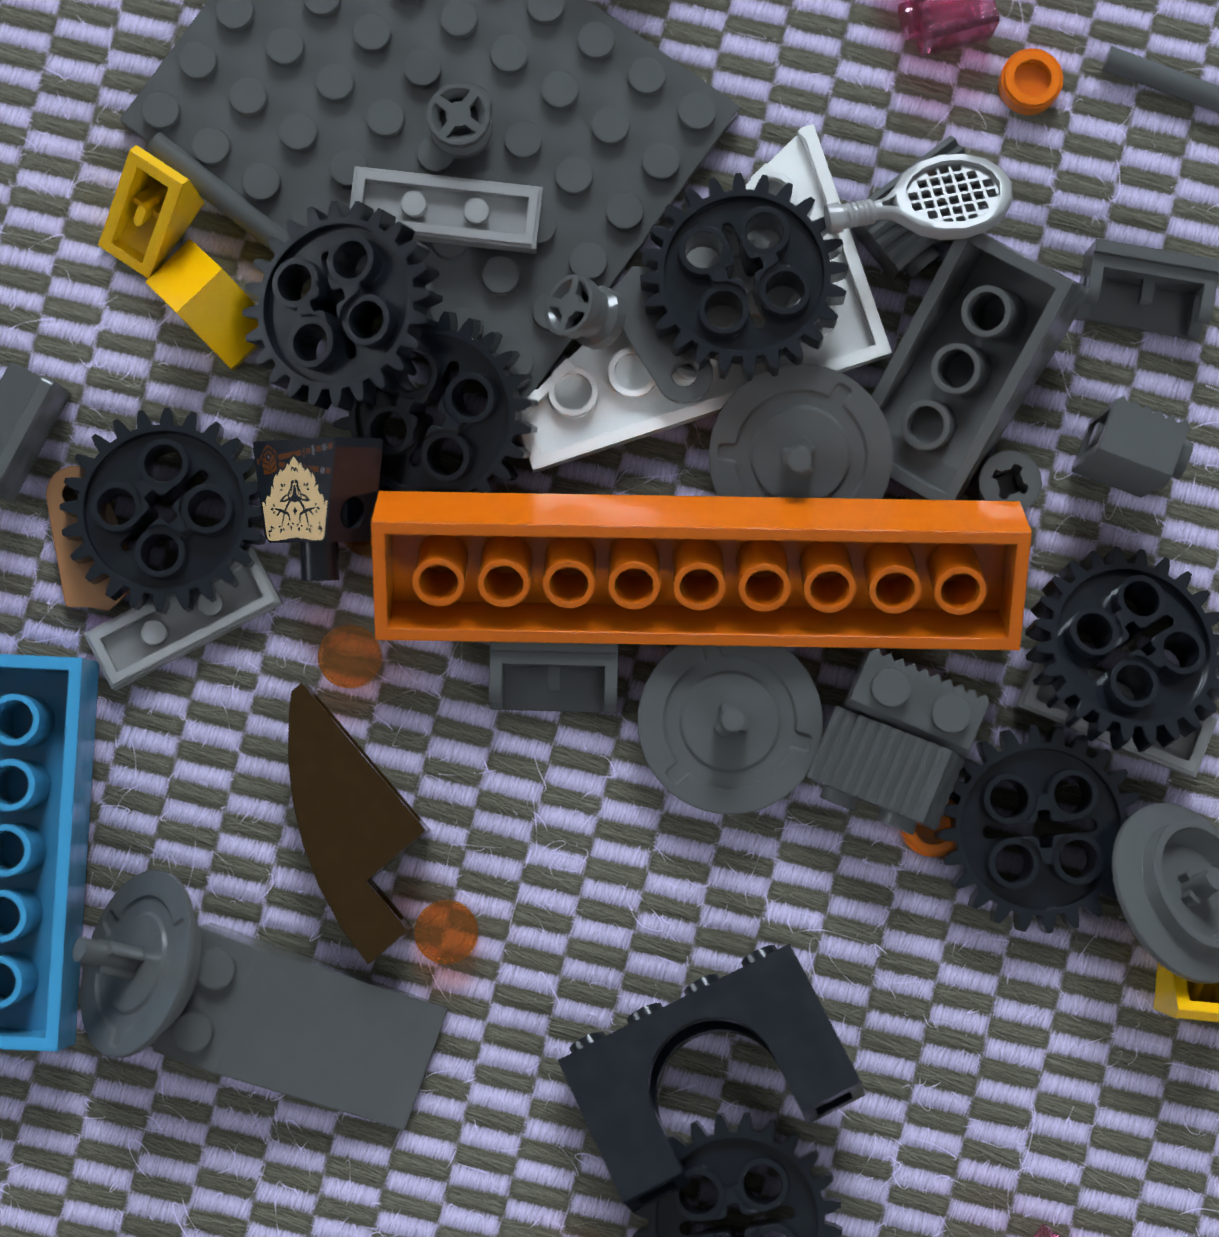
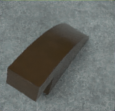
[288,683,431,964]

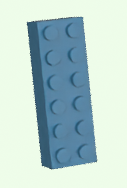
[0,654,99,1052]

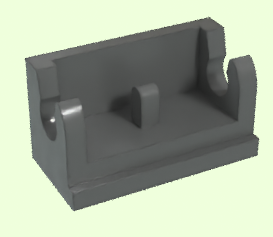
[1074,239,1219,340]
[489,642,618,713]

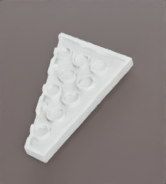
[521,124,892,473]

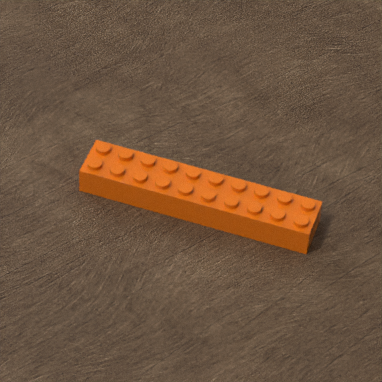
[371,491,1032,650]

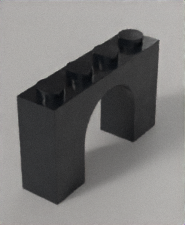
[558,943,865,1213]

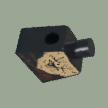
[253,437,383,581]

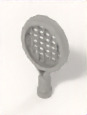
[824,154,1013,240]

